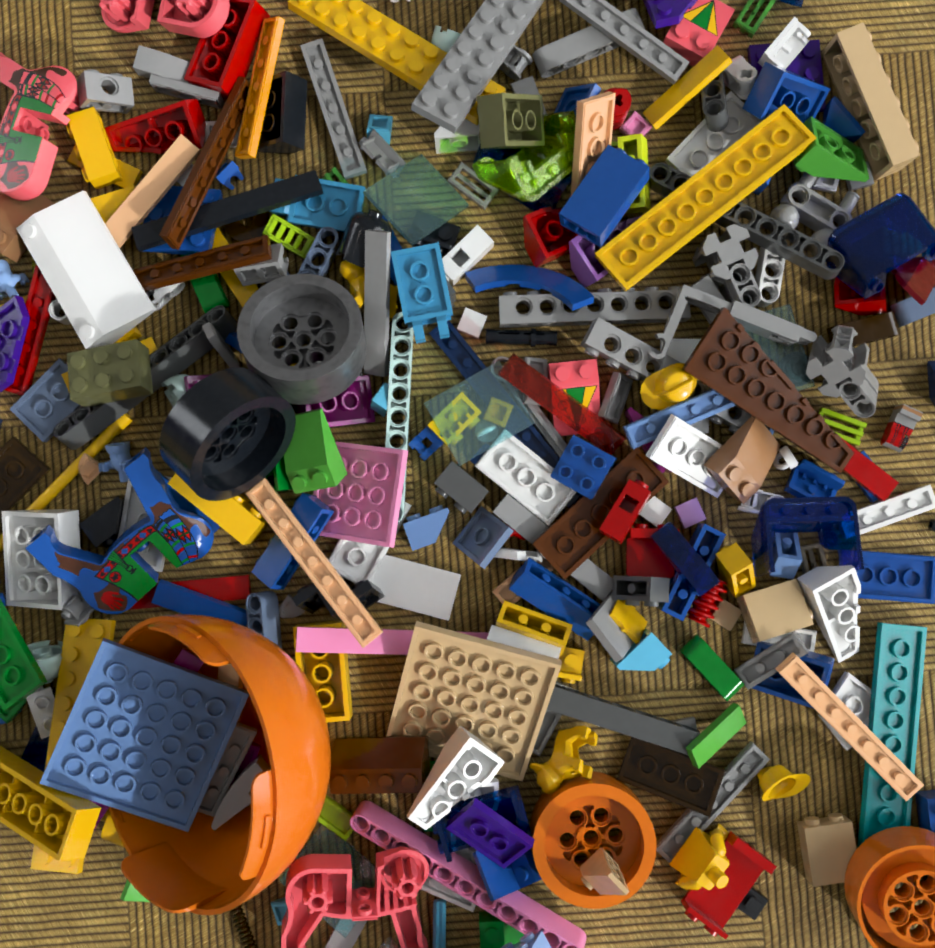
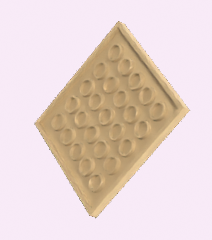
[386,621,562,781]

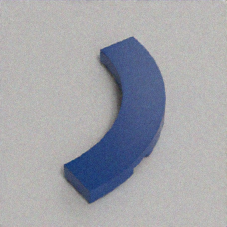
[465,264,594,311]

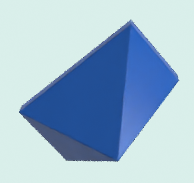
[822,96,866,143]

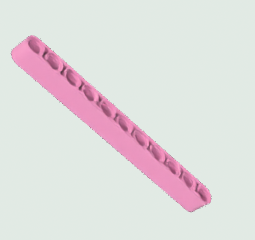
[350,800,586,948]

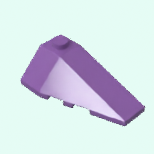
[569,216,641,288]

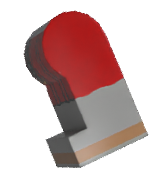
[880,404,923,453]

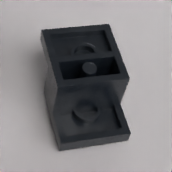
[292,576,385,621]

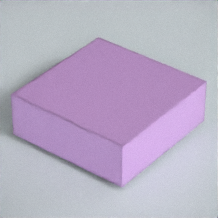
[674,497,706,529]

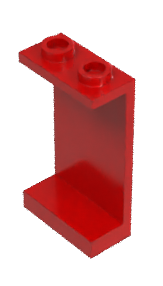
[681,831,777,940]

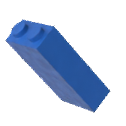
[559,145,650,248]

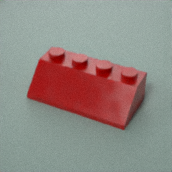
[184,0,270,99]

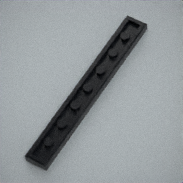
[131,170,323,252]

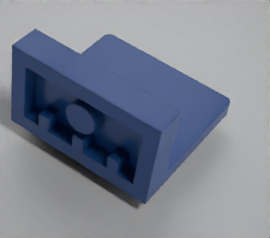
[551,435,617,499]
[473,849,542,901]

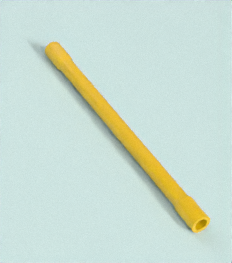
[0,413,133,552]

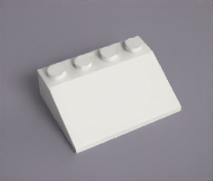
[1,509,83,610]

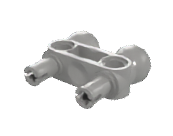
[770,172,860,254]

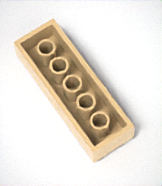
[821,22,920,181]

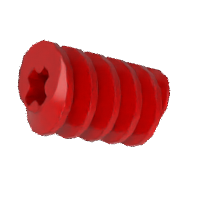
[604,88,632,130]
[686,574,728,628]

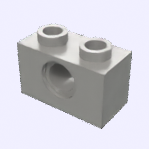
[77,69,135,114]

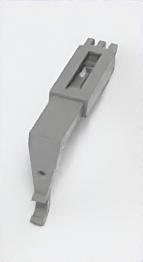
[647,284,817,360]

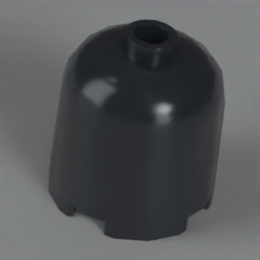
[336,209,392,268]

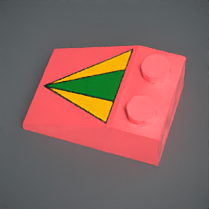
[663,0,735,67]
[547,359,601,436]

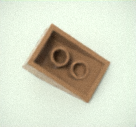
[0,193,55,263]
[703,416,781,504]

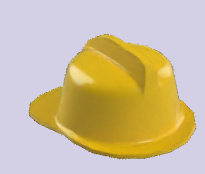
[640,363,697,410]
[757,764,811,801]

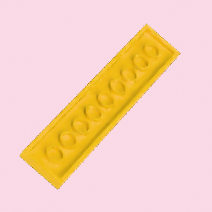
[287,0,506,125]
[595,104,817,292]
[30,619,116,874]

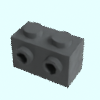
[434,461,489,514]
[612,575,670,607]

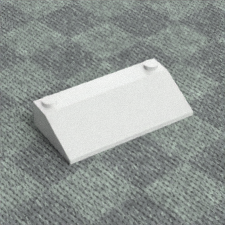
[16,191,156,349]

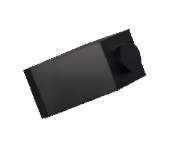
[79,496,125,548]

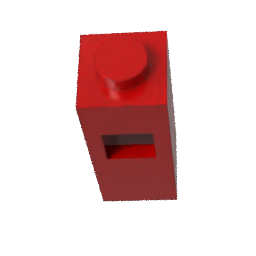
[599,479,651,545]

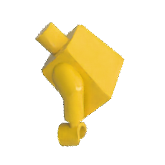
[669,823,729,891]

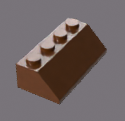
[329,736,431,794]

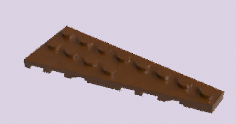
[682,307,854,474]

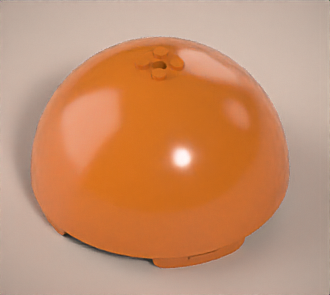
[108,614,331,915]

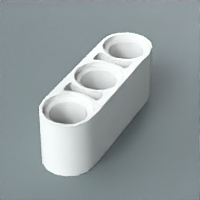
[755,240,787,307]

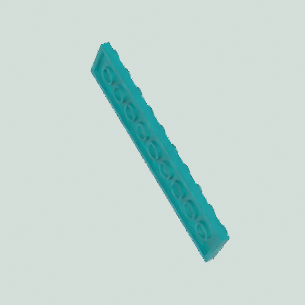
[857,622,927,848]

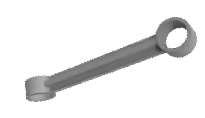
[490,356,567,458]

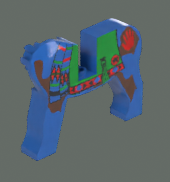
[25,447,214,614]

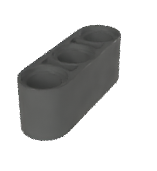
[701,72,729,132]

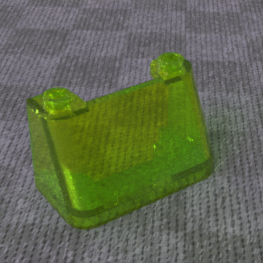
[472,111,576,202]

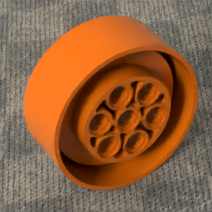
[530,771,657,909]
[844,826,935,948]

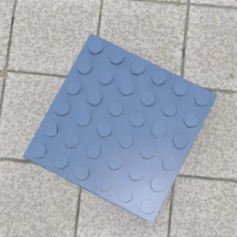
[39,638,249,832]

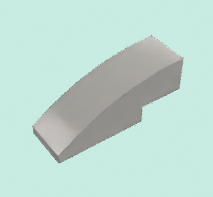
[132,45,191,84]
[211,755,271,830]

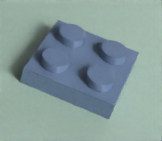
[452,506,514,569]

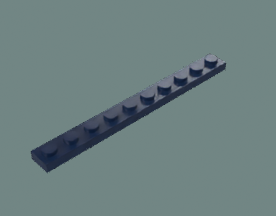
[429,320,583,509]

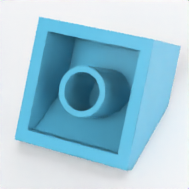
[610,628,672,671]

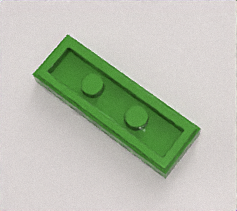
[686,702,746,768]

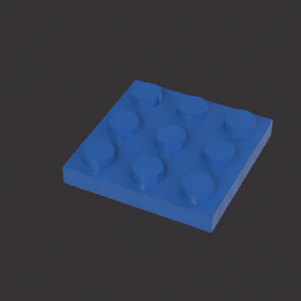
[143,186,223,255]

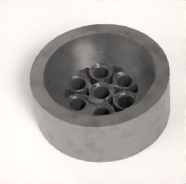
[237,274,366,405]

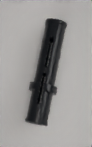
[486,328,557,347]

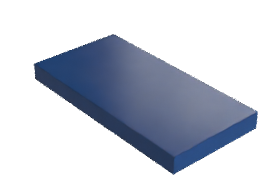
[839,549,935,604]

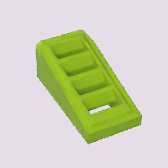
[262,214,315,259]

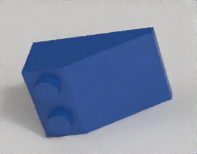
[742,62,831,123]
[752,641,835,709]

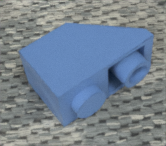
[403,505,450,551]

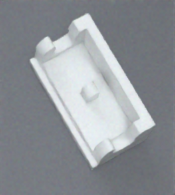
[758,17,811,69]

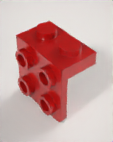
[626,524,679,578]

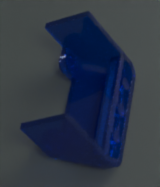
[751,497,864,577]

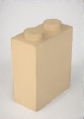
[736,578,814,644]
[797,813,856,887]

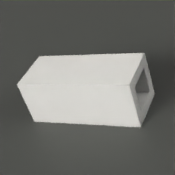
[442,224,494,286]

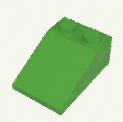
[794,116,869,182]
[284,408,348,494]

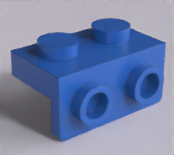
[784,459,845,513]

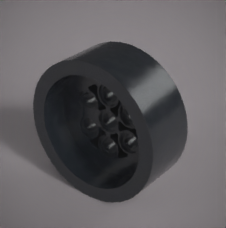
[159,367,296,501]

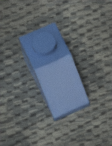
[767,522,802,579]

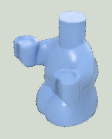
[0,259,30,301]
[98,442,132,482]

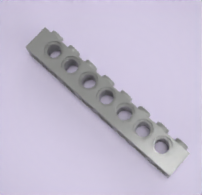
[498,286,691,328]
[580,317,751,434]

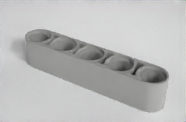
[532,8,646,78]

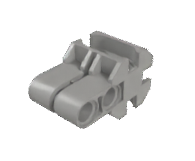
[692,224,761,307]
[806,325,879,418]

